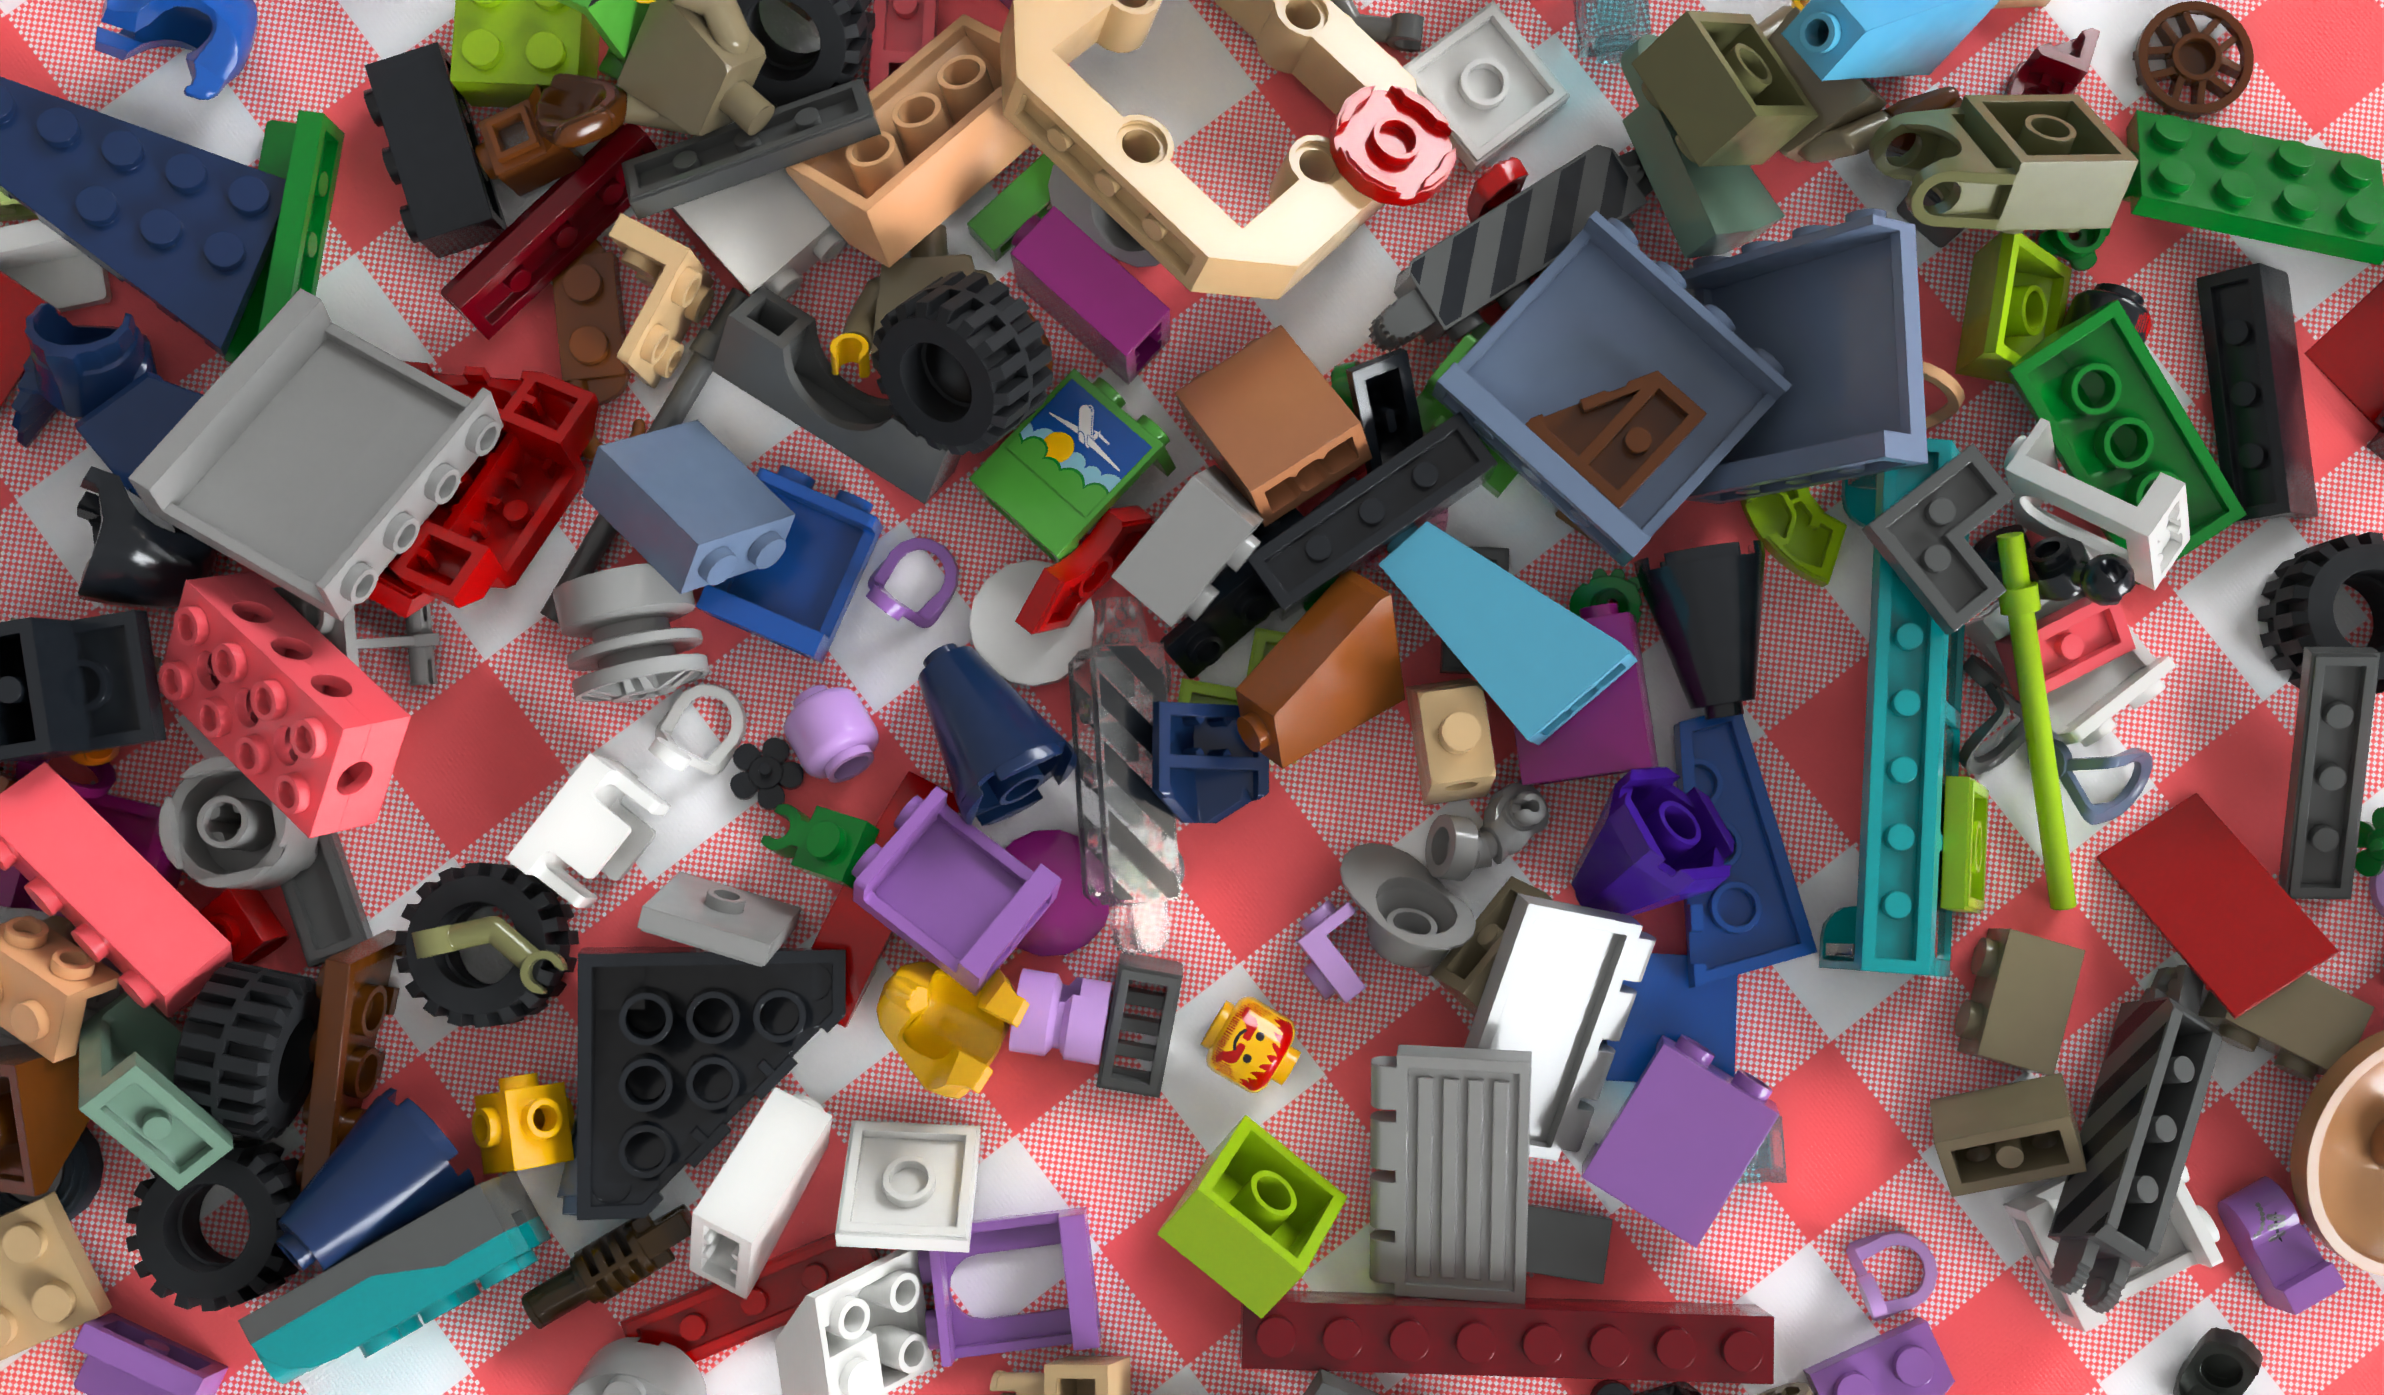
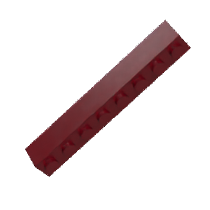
[1239,1290,1774,1384]

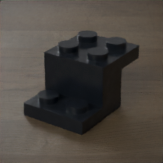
[0,610,167,762]

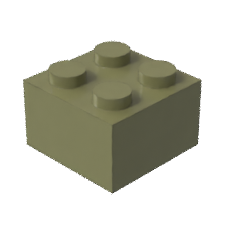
[1631,11,1819,167]

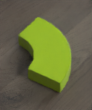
[1740,487,1847,587]

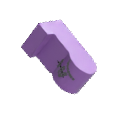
[2217,1176,2346,1315]

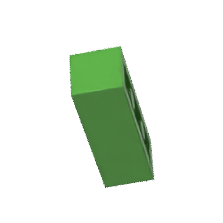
[967,153,1054,262]

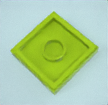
[1940,776,1989,914]

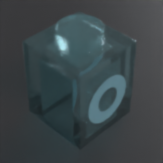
[1573,0,1651,64]

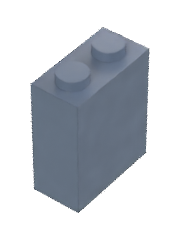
[582,419,796,594]

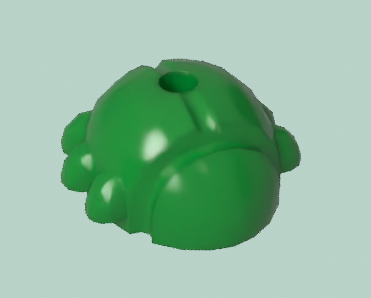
[1569,568,1643,632]

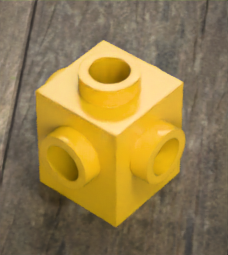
[472,1073,574,1174]

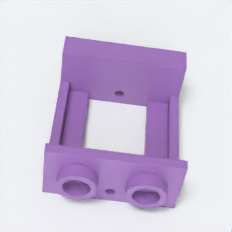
[918,1207,1102,1367]

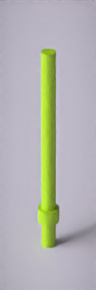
[1996,532,2077,910]

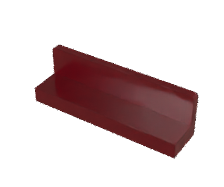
[441,123,658,340]

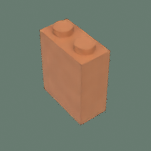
[1174,325,1372,527]

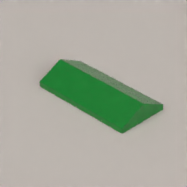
[2005,299,2247,585]

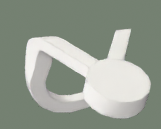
[648,684,746,775]

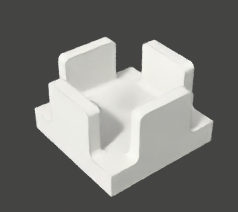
[505,753,671,908]

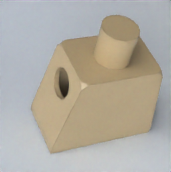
[1406,678,1496,806]

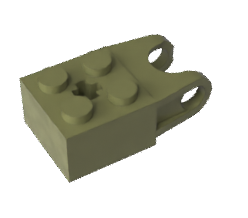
[1869,94,2139,234]

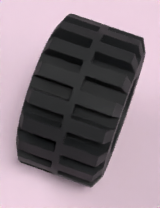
[737,0,875,107]
[872,271,1053,455]
[2258,532,2384,694]
[395,862,579,1028]
[174,961,321,1141]
[126,1136,301,1312]

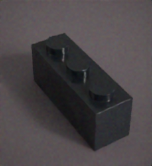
[364,42,507,259]

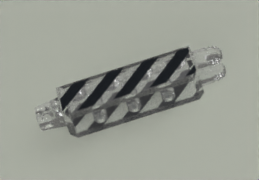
[1068,596,1185,955]

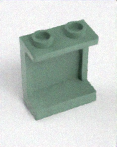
[78,992,234,1191]

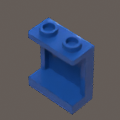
[696,465,884,664]

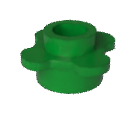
[2037,228,2111,271]

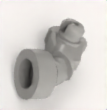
[1425,782,1549,881]

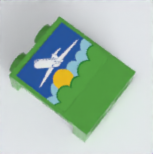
[969,368,1176,563]

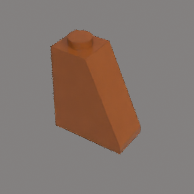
[1235,570,1405,769]

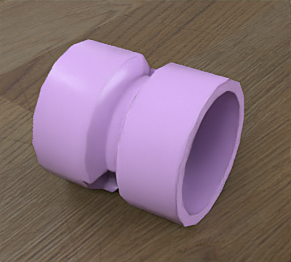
[1009,968,1112,1065]

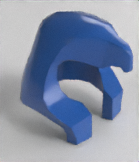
[95,0,258,100]

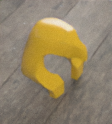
[876,961,1030,1099]

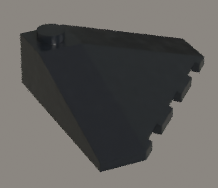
[577,947,846,1220]

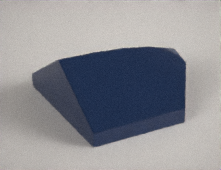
[75,371,203,499]
[1152,701,1269,823]

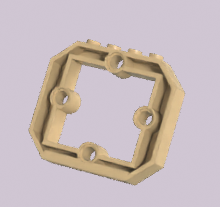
[1000,0,1417,300]

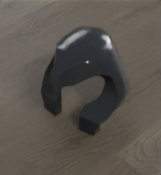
[77,466,220,608]

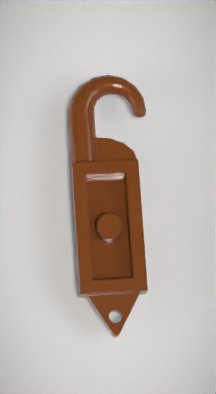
[552,239,645,462]

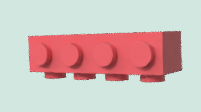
[0,762,233,1018]

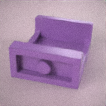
[851,786,1062,996]
[1581,1034,1780,1248]

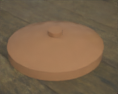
[2290,1030,2384,1276]

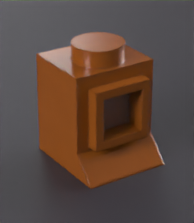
[475,84,585,196]

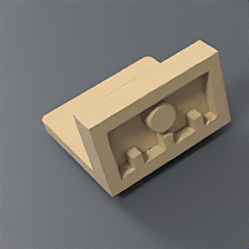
[608,213,714,389]

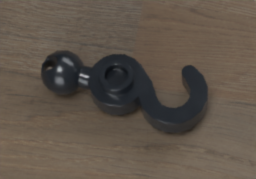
[1973,524,2135,606]

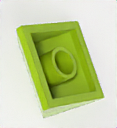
[1955,232,2072,384]

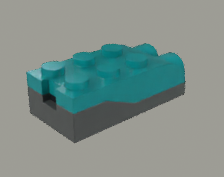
[238,1171,551,1384]

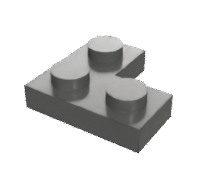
[1861,443,2016,635]

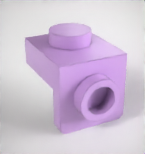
[1295,899,1367,1003]

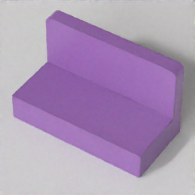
[72,1313,228,1395]

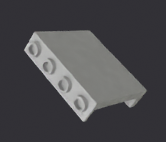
[128,288,504,621]

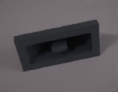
[1346,348,1424,475]

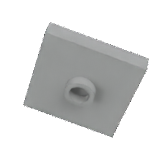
[637,871,801,967]

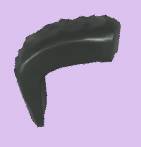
[2173,1327,2263,1395]

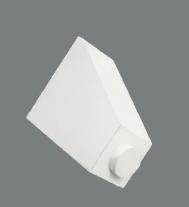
[689,1087,832,1299]

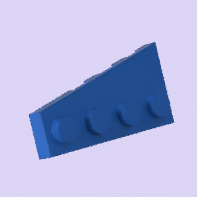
[1673,714,1818,988]

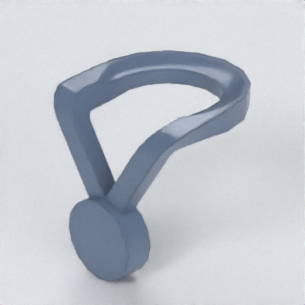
[2028,739,2153,825]

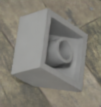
[1111,465,1264,627]

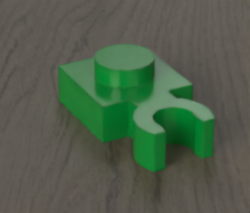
[761,804,880,889]

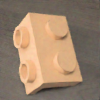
[0,916,120,1063]

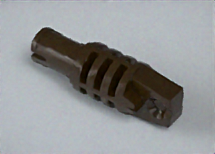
[521,1204,692,1329]

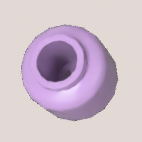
[783,685,879,783]

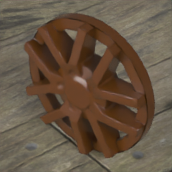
[2132,1,2254,119]

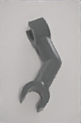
[1331,0,1424,52]

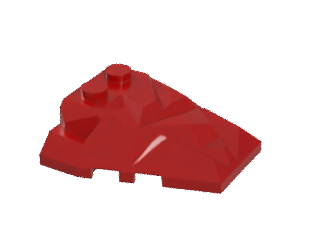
[388,361,599,608]

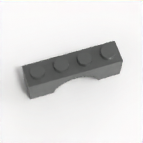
[712,286,961,504]

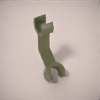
[412,916,568,994]

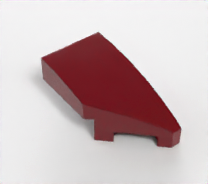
[2004,28,2100,95]

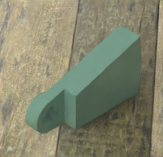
[1621,34,1785,259]

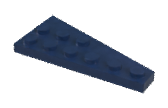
[0,76,286,357]

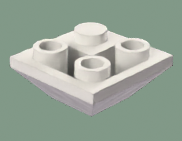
[774,1249,934,1395]

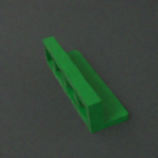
[224,110,345,364]

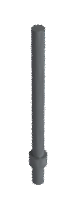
[540,288,750,624]

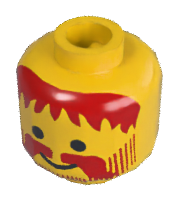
[1200,996,1301,1093]

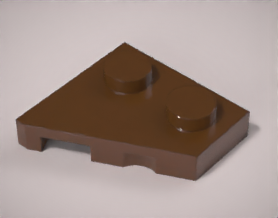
[1525,370,1707,510]

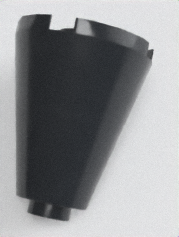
[1634,540,1765,720]

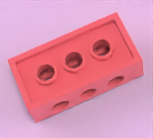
[158,572,411,838]

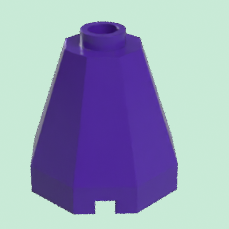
[1571,767,1735,916]

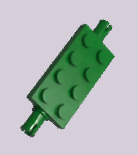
[2122,110,2384,266]

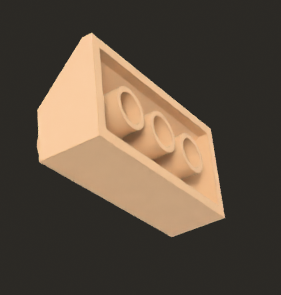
[785,14,1033,268]

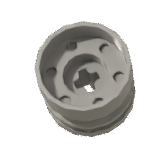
[553,563,710,703]

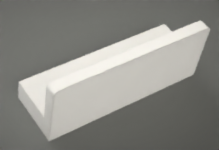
[0,219,112,312]

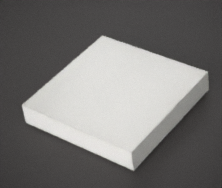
[1403,0,1571,173]
[835,1120,981,1253]

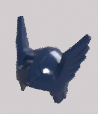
[11,303,158,448]

